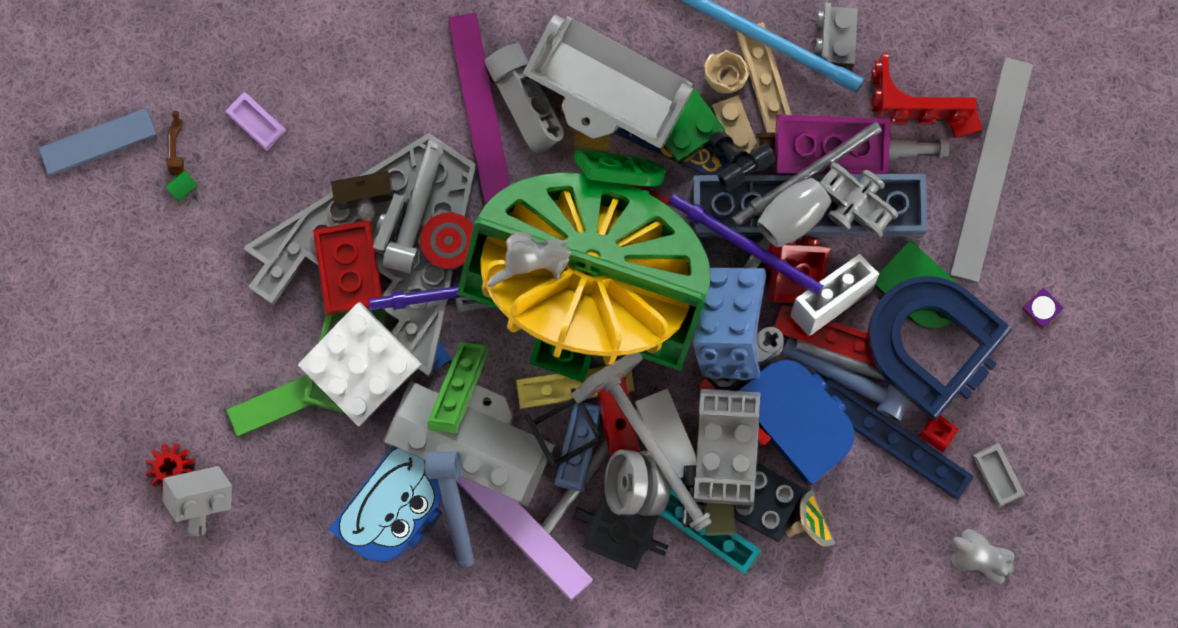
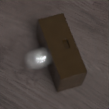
[331,171,394,221]

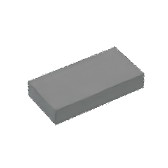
[972,443,1025,508]

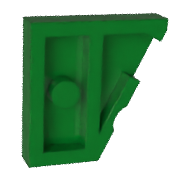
[664,87,725,164]

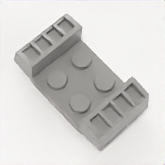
[694,389,761,506]

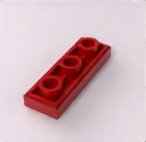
[597,378,640,457]

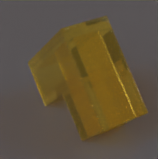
[573,118,611,153]

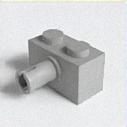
[163,466,232,536]

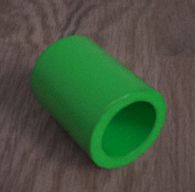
[165,170,198,202]

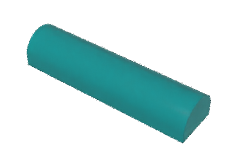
[659,487,762,574]

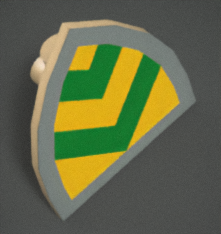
[785,490,835,547]

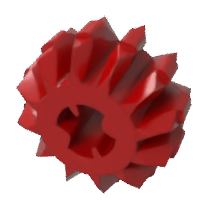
[146,443,196,492]

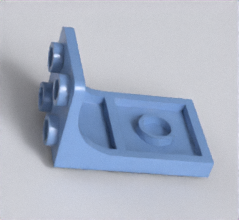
[693,268,766,380]

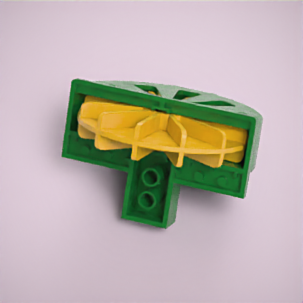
[457,173,710,382]

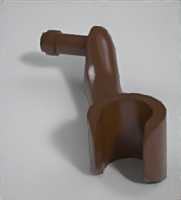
[166,111,184,175]

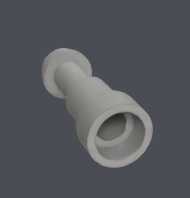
[889,137,949,160]

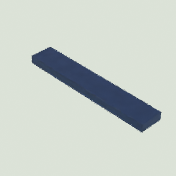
[824,378,974,500]

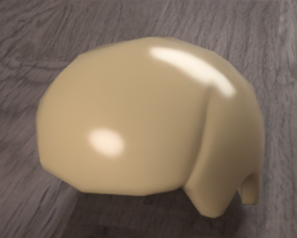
[704,50,749,94]

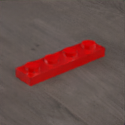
[774,304,875,366]

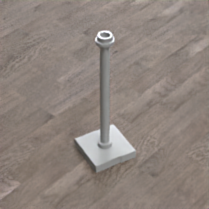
[571,352,712,532]

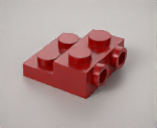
[765,236,831,303]

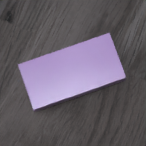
[225,92,286,151]

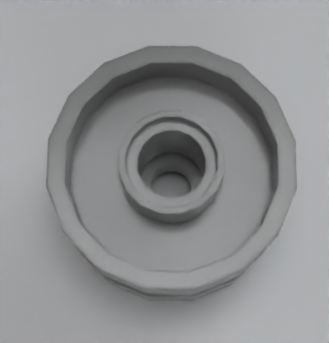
[604,450,671,516]

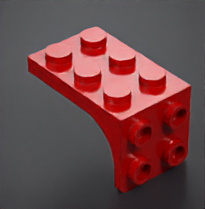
[871,53,977,125]

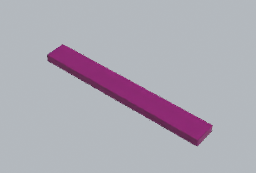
[448,12,510,205]

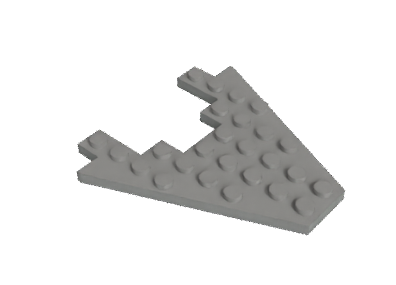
[243,133,477,378]

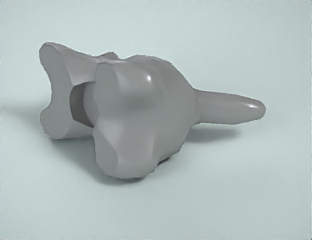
[488,232,571,287]
[951,529,1015,585]

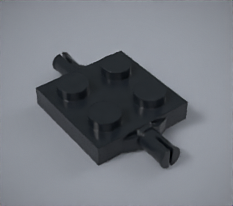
[573,494,669,570]

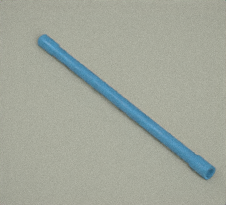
[679,0,864,94]

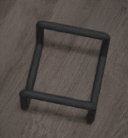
[524,388,602,467]

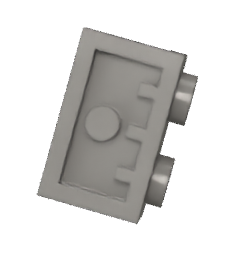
[815,2,858,66]

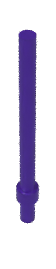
[669,194,824,295]
[368,286,463,310]

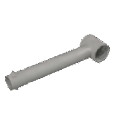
[383,140,445,274]

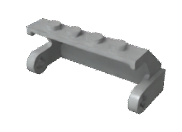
[523,14,694,148]
[383,381,555,507]

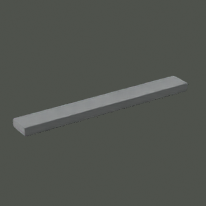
[949,57,1033,283]

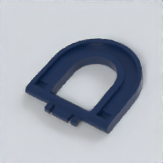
[868,276,1012,420]

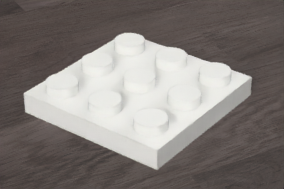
[298,302,421,427]

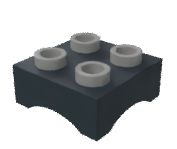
[734,463,807,543]

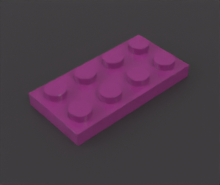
[774,115,891,174]

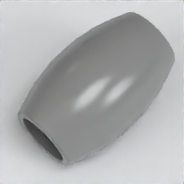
[757,178,831,247]

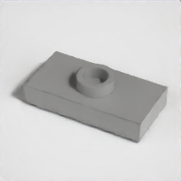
[373,194,407,256]

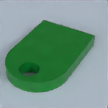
[573,149,666,187]
[875,240,956,329]

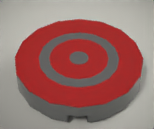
[420,212,473,271]

